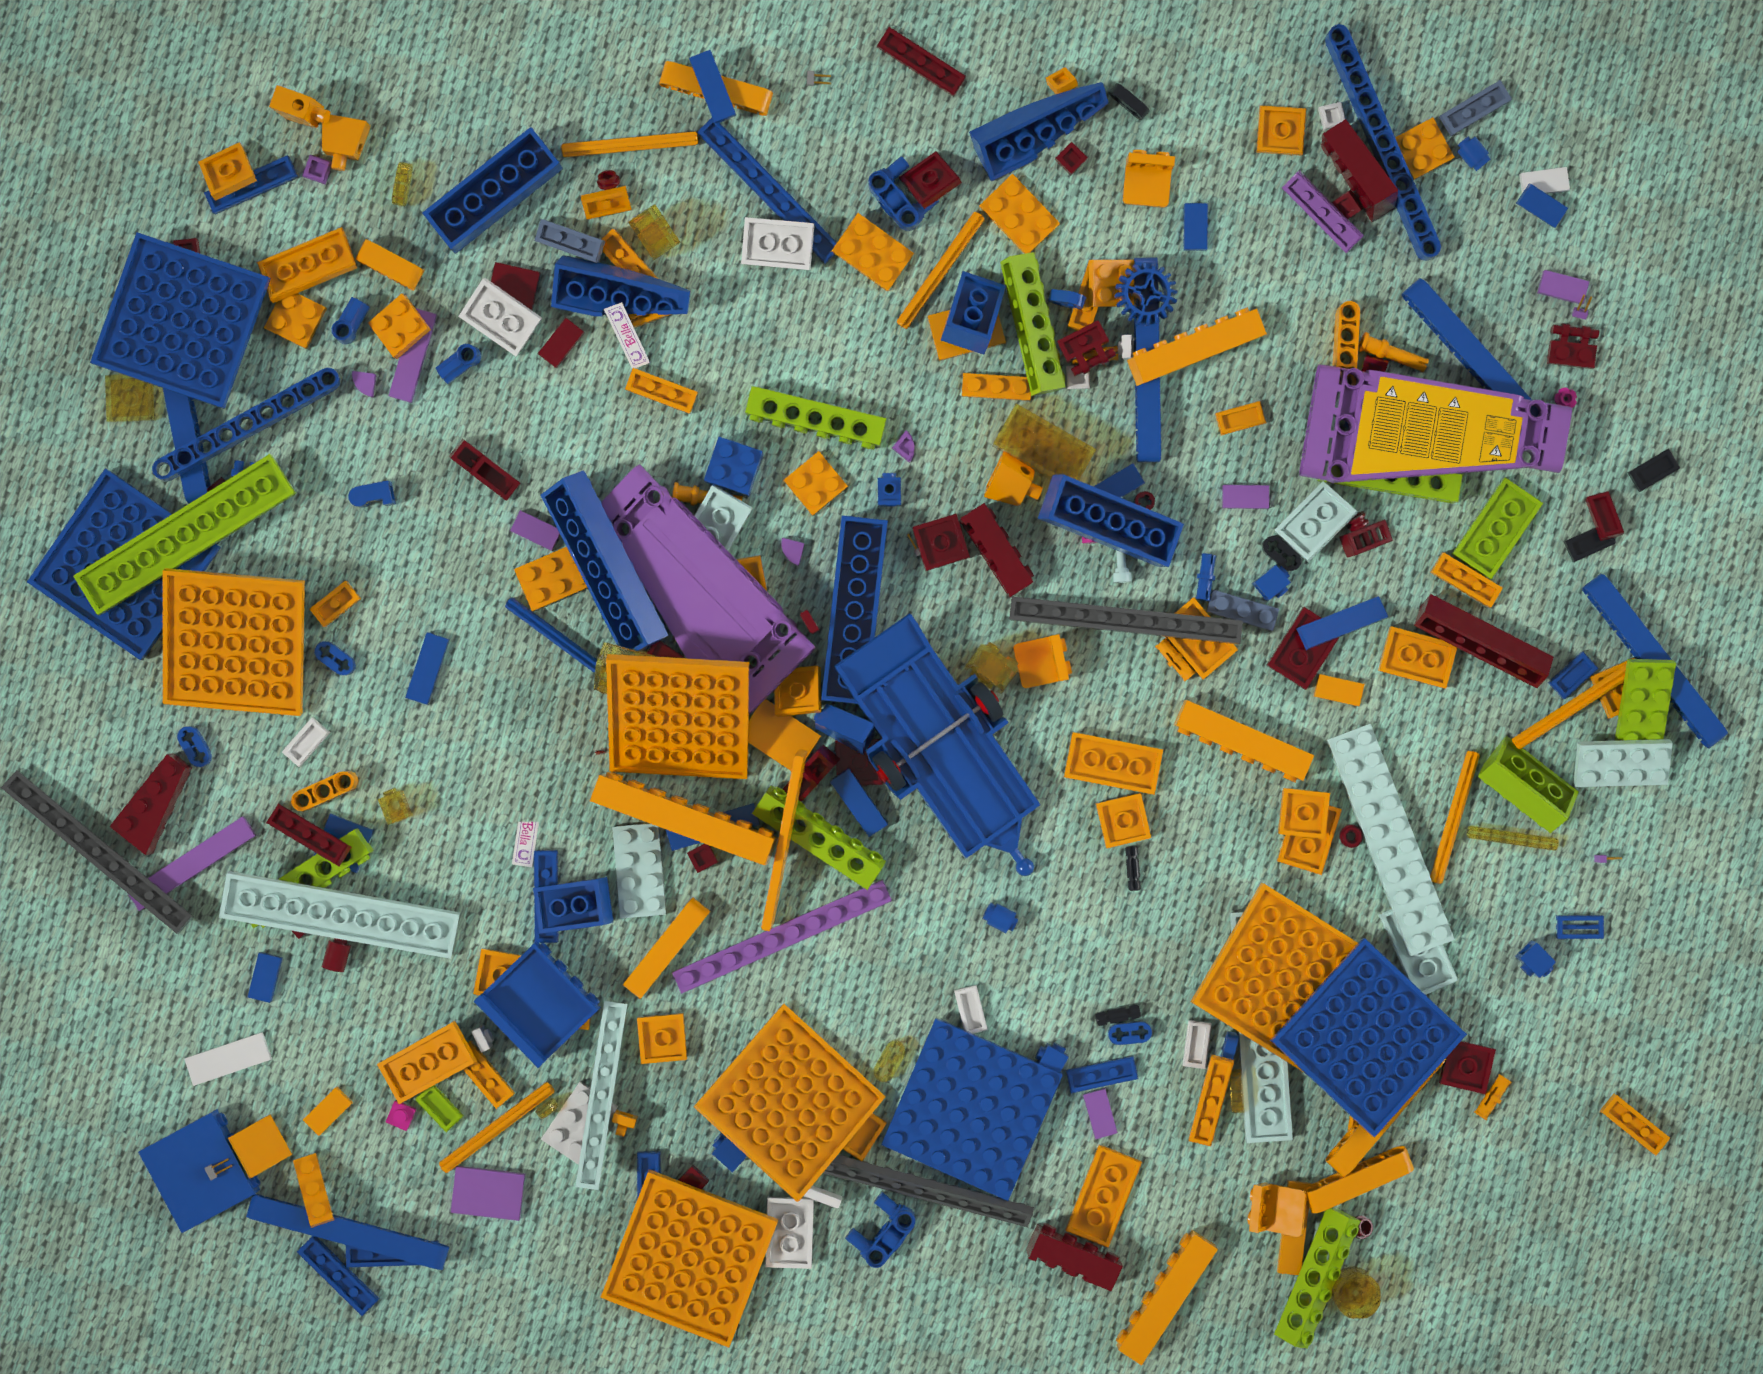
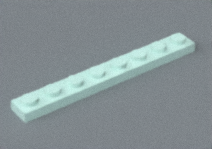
[575,1001,627,1190]

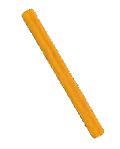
[561,131,698,157]
[897,212,985,329]
[1512,664,1627,749]
[1430,751,1480,884]
[439,1082,555,1173]

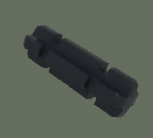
[1125,846,1141,891]
[1095,1005,1141,1026]

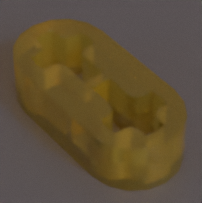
[392,162,413,207]
[874,1040,905,1082]
[1229,1069,1245,1113]

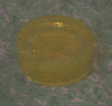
[535,1098,558,1119]

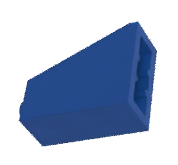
[814,703,875,755]

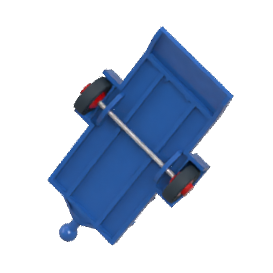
[834,613,1040,876]

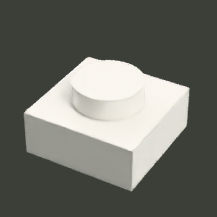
[1118,335,1134,361]
[472,1025,494,1053]

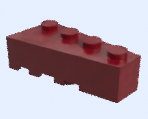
[960,503,1034,598]
[109,753,193,855]
[1026,1223,1123,1292]

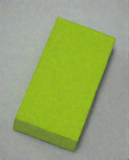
[415,1085,464,1132]

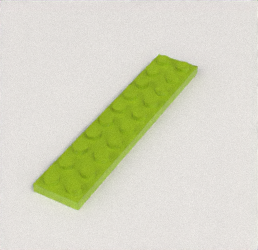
[73,454,296,615]

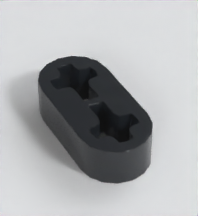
[1109,83,1150,120]
[1262,536,1302,571]

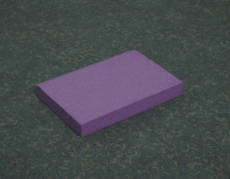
[450,1165,525,1221]

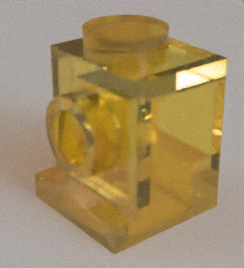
[378,788,413,825]

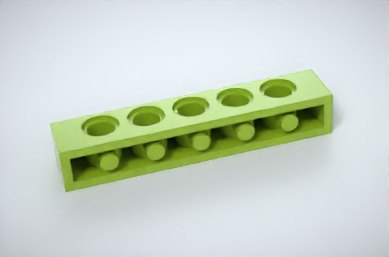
[1000,252,1065,396]
[745,386,886,450]
[1317,466,1463,504]
[752,785,886,890]
[250,828,374,928]
[1274,1208,1361,1349]

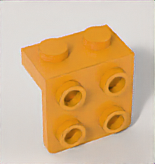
[1123,150,1175,208]
[1013,634,1072,688]
[1247,1182,1307,1237]

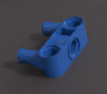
[868,156,939,231]
[845,1192,915,1268]

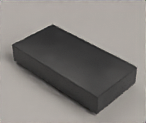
[1627,448,1680,492]
[1563,527,1616,562]

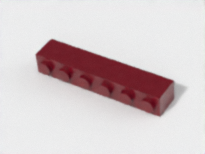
[1414,593,1554,688]

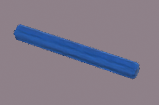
[505,598,602,673]

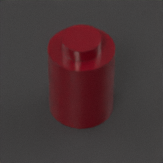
[321,938,351,972]

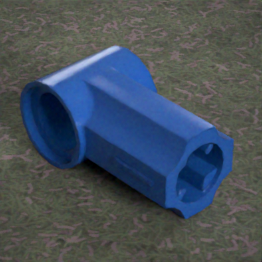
[331,297,370,344]
[435,344,481,384]

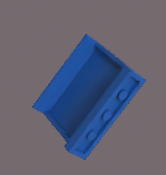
[474,941,601,1068]
[138,1109,261,1233]

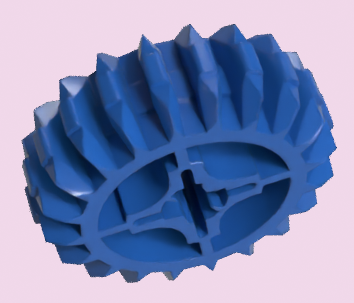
[1114,262,1178,326]

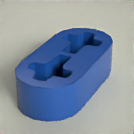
[1047,289,1086,309]
[314,641,356,676]
[177,726,212,767]
[1108,1021,1152,1045]
[1220,1031,1239,1060]

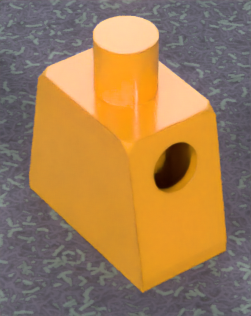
[269,85,330,128]
[322,114,370,171]
[984,451,1043,506]

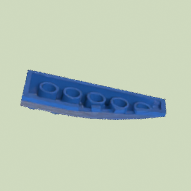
[969,82,1109,181]
[551,255,691,317]

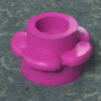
[1554,387,1577,408]

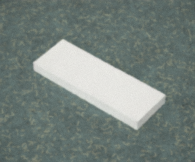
[184,1032,272,1086]

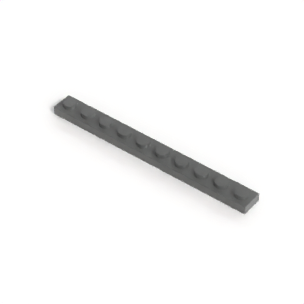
[1009,597,1243,645]
[1,770,194,934]
[823,1155,1034,1228]

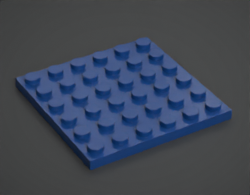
[90,232,270,409]
[27,468,221,660]
[1270,938,1467,1137]
[881,1018,1063,1201]

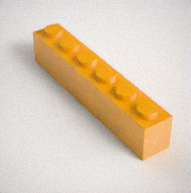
[1127,307,1267,386]
[1174,700,1314,783]
[1116,1230,1218,1366]

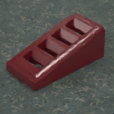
[1339,519,1393,558]

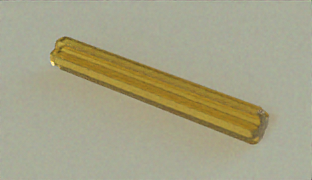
[1467,826,1559,851]

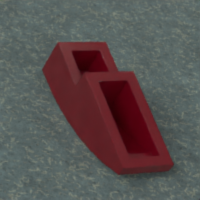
[449,438,520,501]
[783,744,840,802]

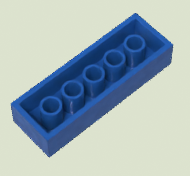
[422,127,563,254]
[1038,474,1184,567]

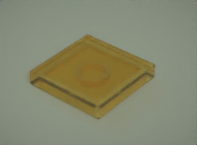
[105,375,155,422]

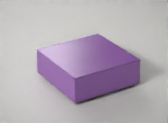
[303,155,332,185]

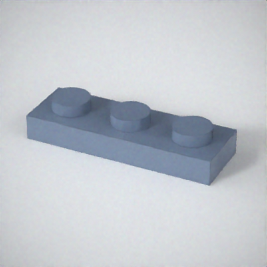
[1439,80,1512,137]
[534,219,605,263]
[1206,590,1279,631]

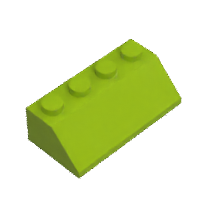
[1478,735,1579,833]

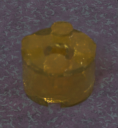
[628,204,681,260]
[964,642,1019,694]
[1331,1266,1381,1319]

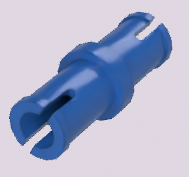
[1195,553,1217,601]

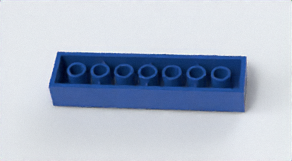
[540,470,668,655]
[821,515,888,704]

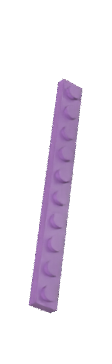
[672,879,892,994]

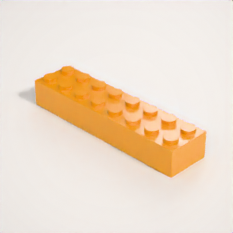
[590,772,778,866]

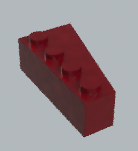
[1321,119,1398,222]

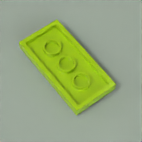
[1452,477,1543,580]
[1614,659,1676,741]

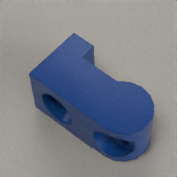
[348,480,396,508]

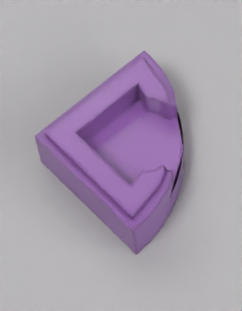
[352,371,377,397]
[892,430,915,463]
[782,538,805,566]

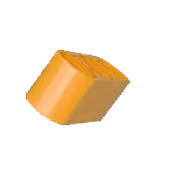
[355,239,425,291]
[291,771,359,811]

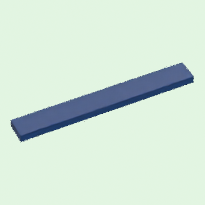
[697,118,837,265]

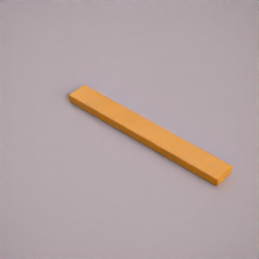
[761,750,808,931]

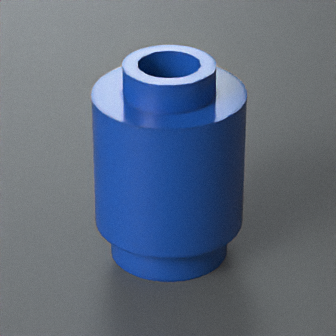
[1457,136,1491,171]
[982,902,1018,934]

